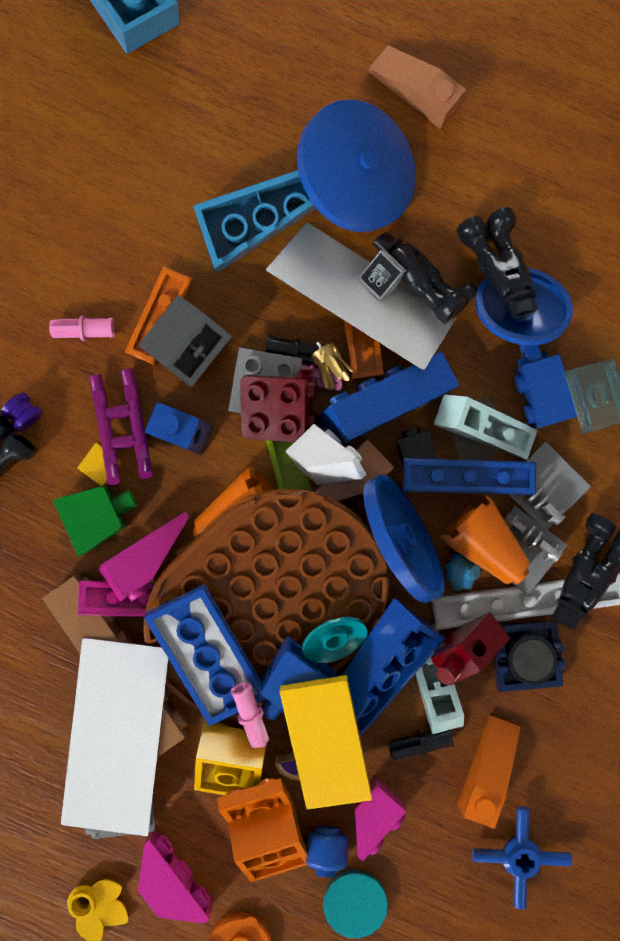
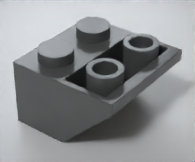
[138,295,232,387]

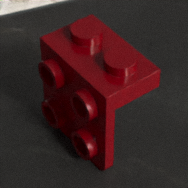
[240,369,318,443]

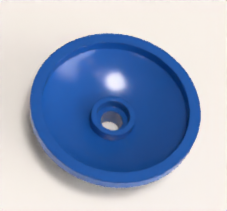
[475,268,573,345]

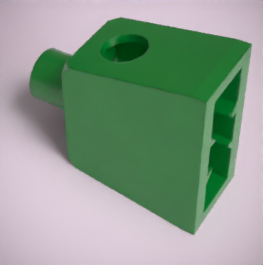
[53,486,138,557]

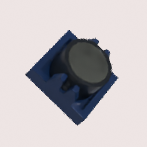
[493,620,566,692]

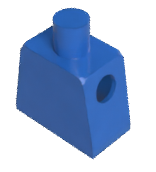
[145,402,213,455]
[260,636,337,720]

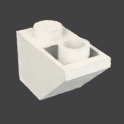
[286,424,366,485]

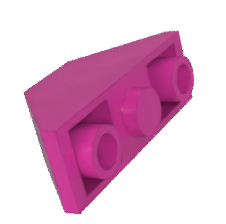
[138,830,213,924]

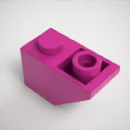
[354,776,406,861]

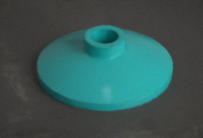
[302,617,367,663]

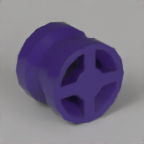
[0,392,43,433]

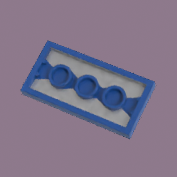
[144,584,266,726]

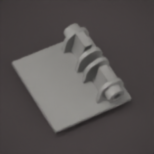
[228,348,302,415]
[509,442,591,530]
[504,506,567,596]

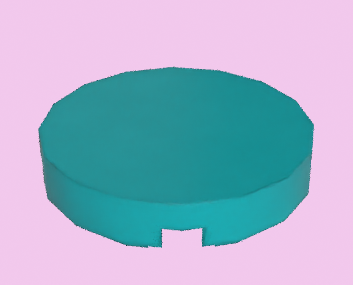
[323,869,388,939]

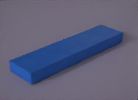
[403,458,536,495]

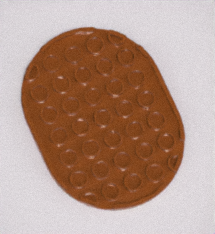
[143,489,389,720]

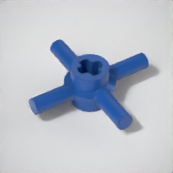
[472,806,572,909]

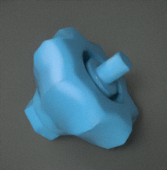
[445,553,481,591]

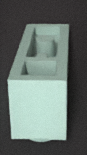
[433,394,538,460]
[415,624,464,734]

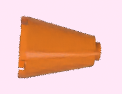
[193,466,274,537]
[440,494,530,585]

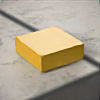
[77,443,123,486]

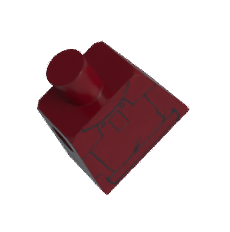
[431,612,510,685]

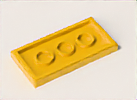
[279,675,372,810]

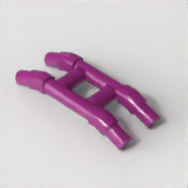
[89,368,152,485]

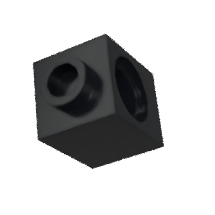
[395,427,437,467]

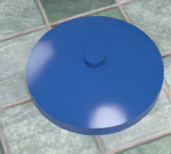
[297,100,416,232]
[363,474,444,603]

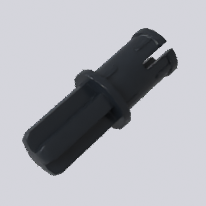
[265,334,319,365]
[388,730,454,760]

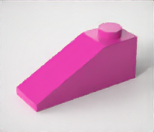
[99,512,189,602]

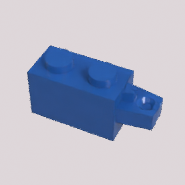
[514,344,578,429]

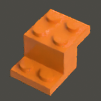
[217,778,308,882]

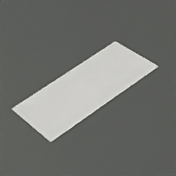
[266,223,456,370]
[61,638,168,836]

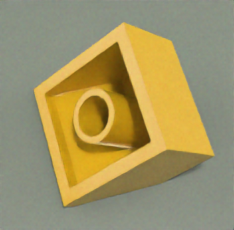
[194,723,268,795]

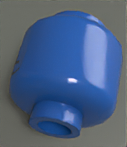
[305,825,349,878]

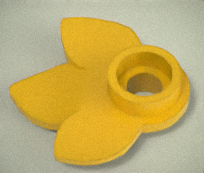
[67,879,129,941]

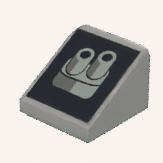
[359,249,406,300]

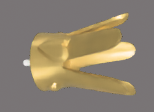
[311,342,356,391]

